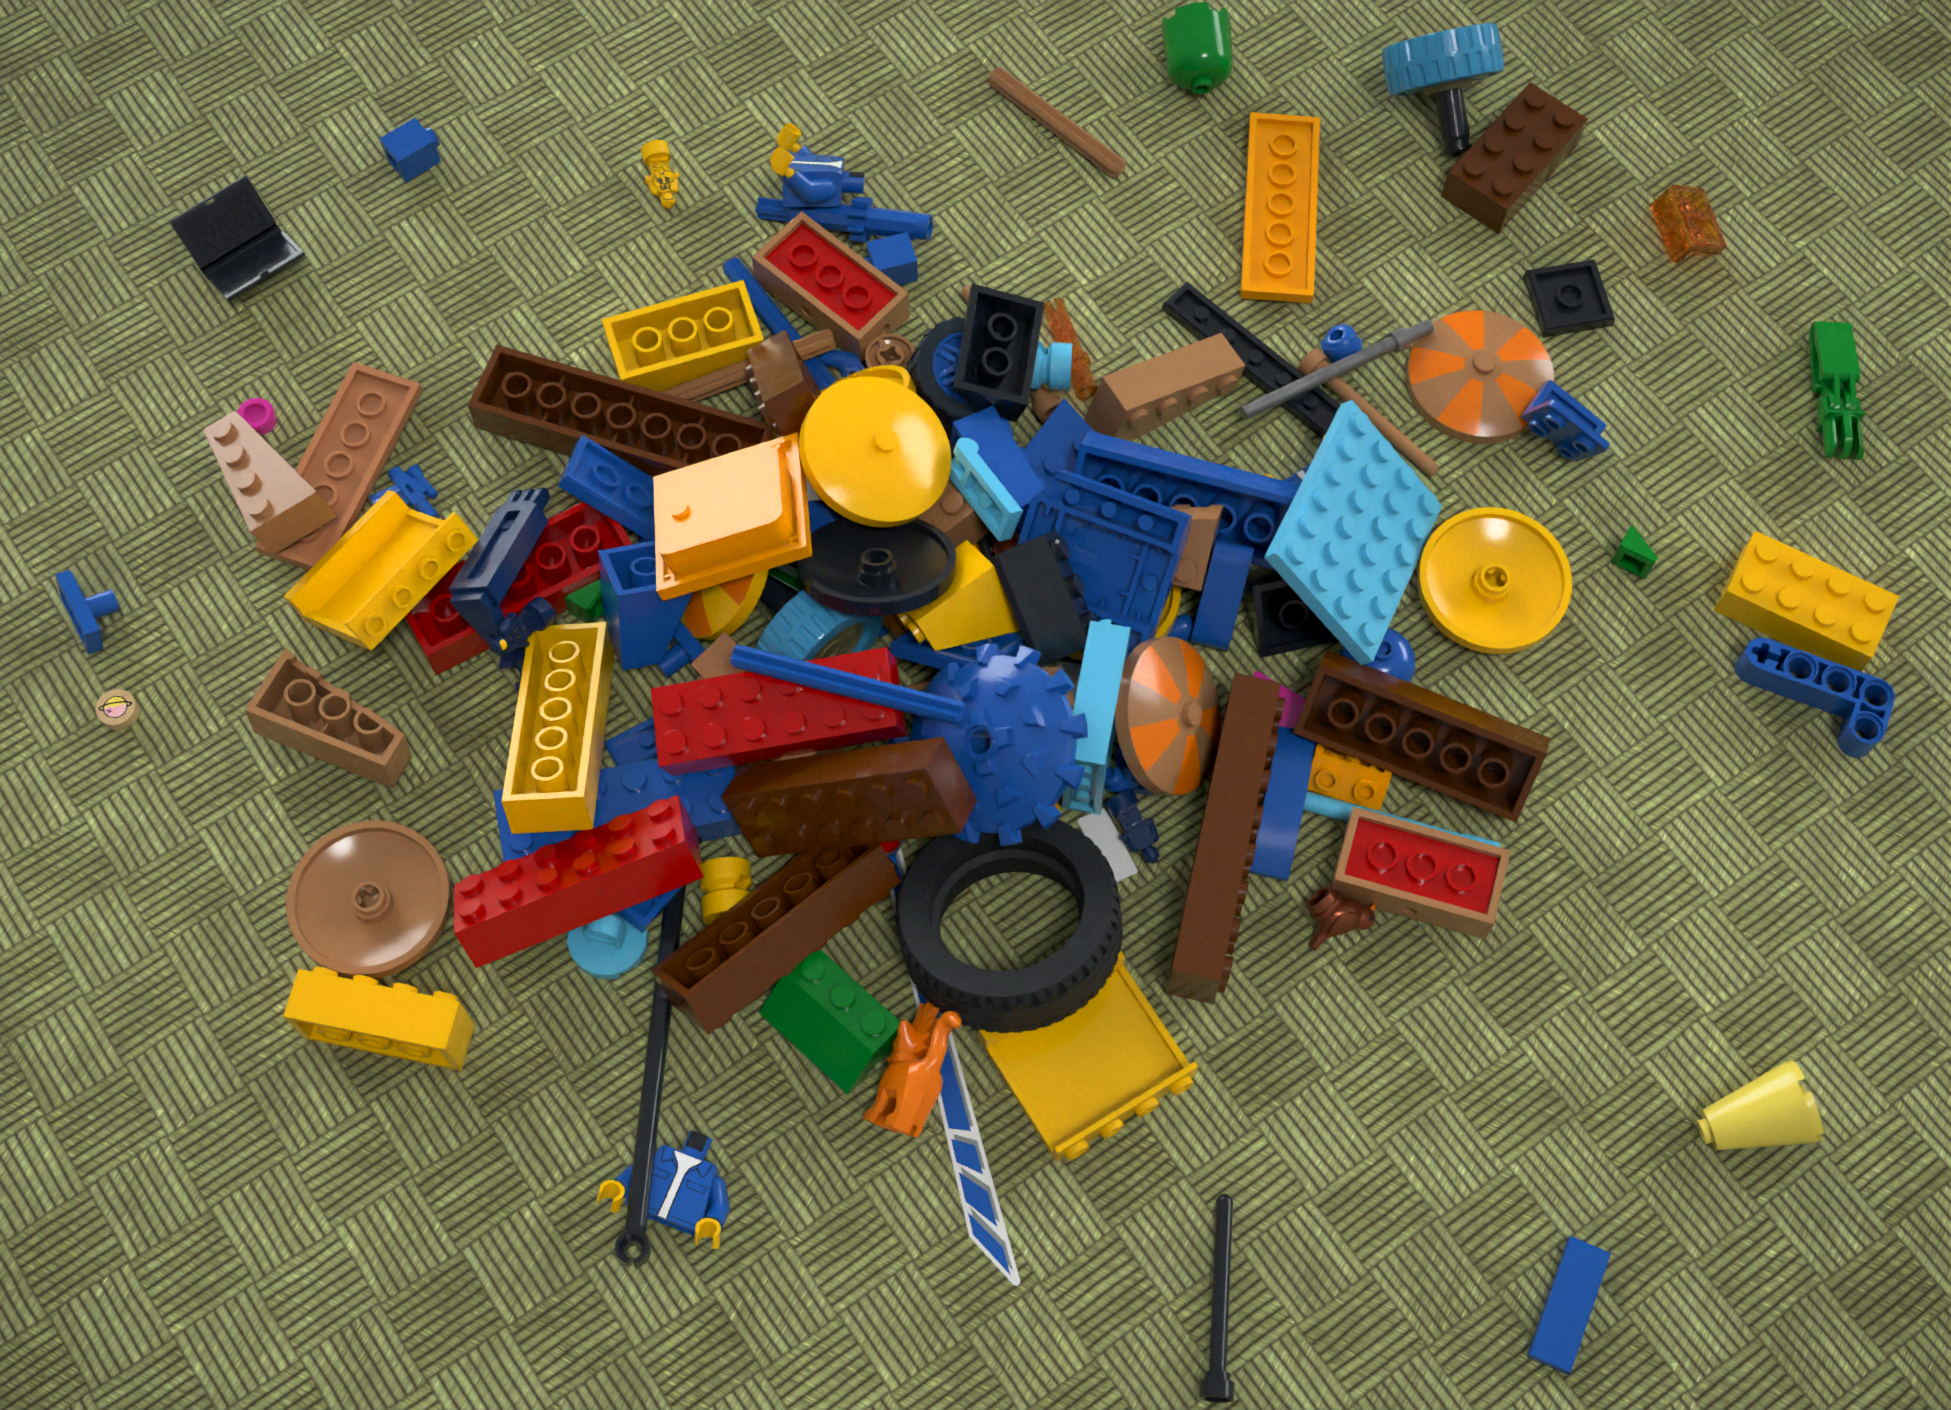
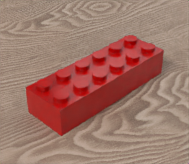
[405,502,632,675]
[651,647,906,776]
[454,795,704,968]

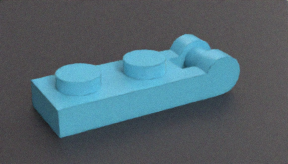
[949,438,1023,542]

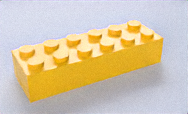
[501,622,615,834]

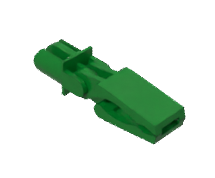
[1809,321,1865,460]

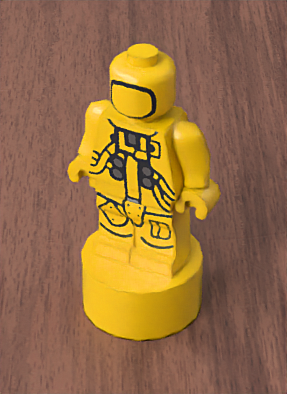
[641,140,679,209]

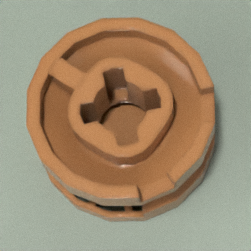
[865,333,915,369]

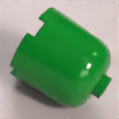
[1161,2,1233,94]

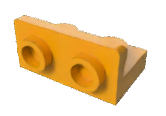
[1307,743,1392,811]

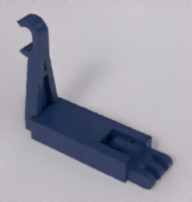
[448,488,550,691]

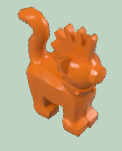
[862,1002,962,1138]

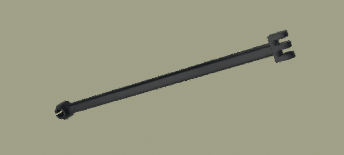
[615,837,702,1268]

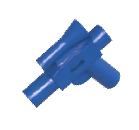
[369,464,440,519]

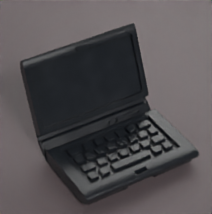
[169,175,305,302]

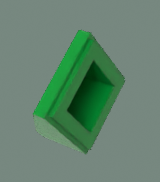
[1611,525,1658,579]
[564,579,603,623]

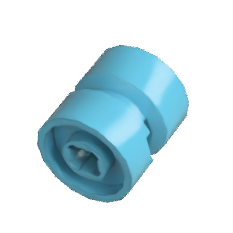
[1031,341,1072,392]

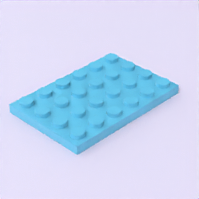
[1264,400,1442,665]

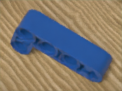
[1735,637,1895,758]

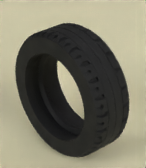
[895,819,1123,1033]

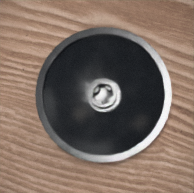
[797,518,956,616]

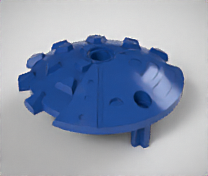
[910,644,1088,846]

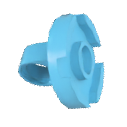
[567,913,649,980]

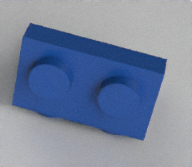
[1520,379,1610,462]

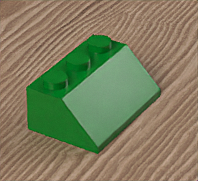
[759,949,900,1096]

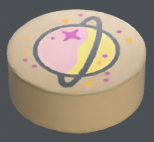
[96,689,139,730]

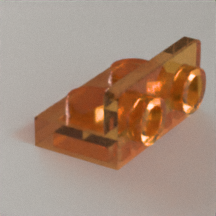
[1650,184,1727,263]

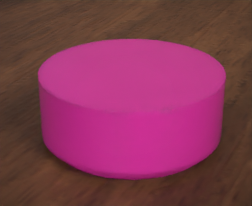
[237,398,277,436]

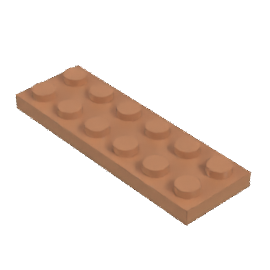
[255,362,423,571]

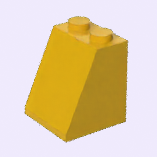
[895,540,1020,651]

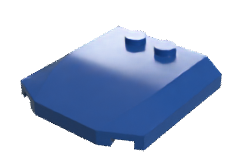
[1017,469,1192,656]

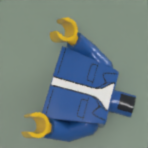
[770,123,865,207]
[596,1131,730,1249]

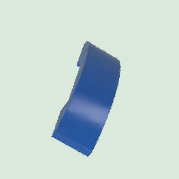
[1249,726,1316,882]

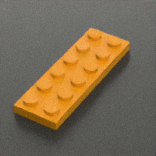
[1240,112,1320,304]

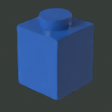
[379,118,441,183]
[863,232,918,286]

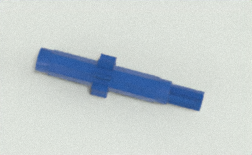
[755,196,933,243]

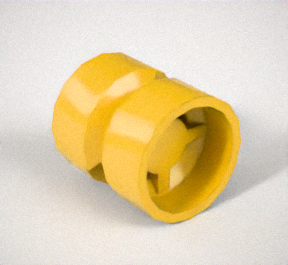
[699,857,752,925]

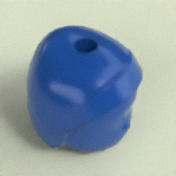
[1321,324,1363,363]

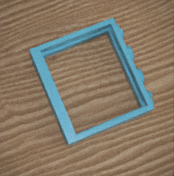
[1062,619,1131,815]

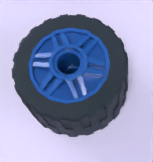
[905,316,978,441]

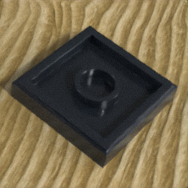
[1523,259,1615,338]

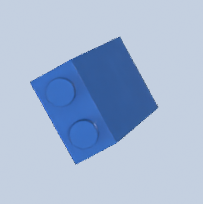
[598,540,693,670]

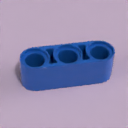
[1190,539,1255,652]

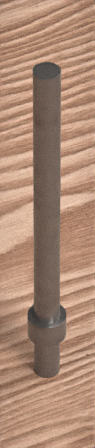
[1239,319,1434,420]

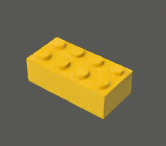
[602,280,764,392]
[1714,531,1899,671]
[283,967,475,1071]

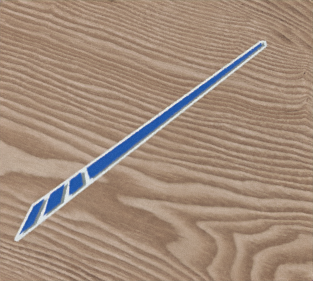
[887,848,1020,1286]

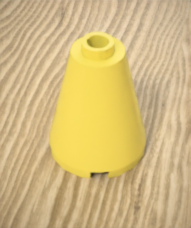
[1697,1060,1824,1150]

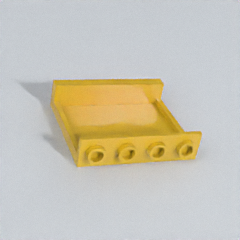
[283,490,478,651]
[977,951,1198,1162]

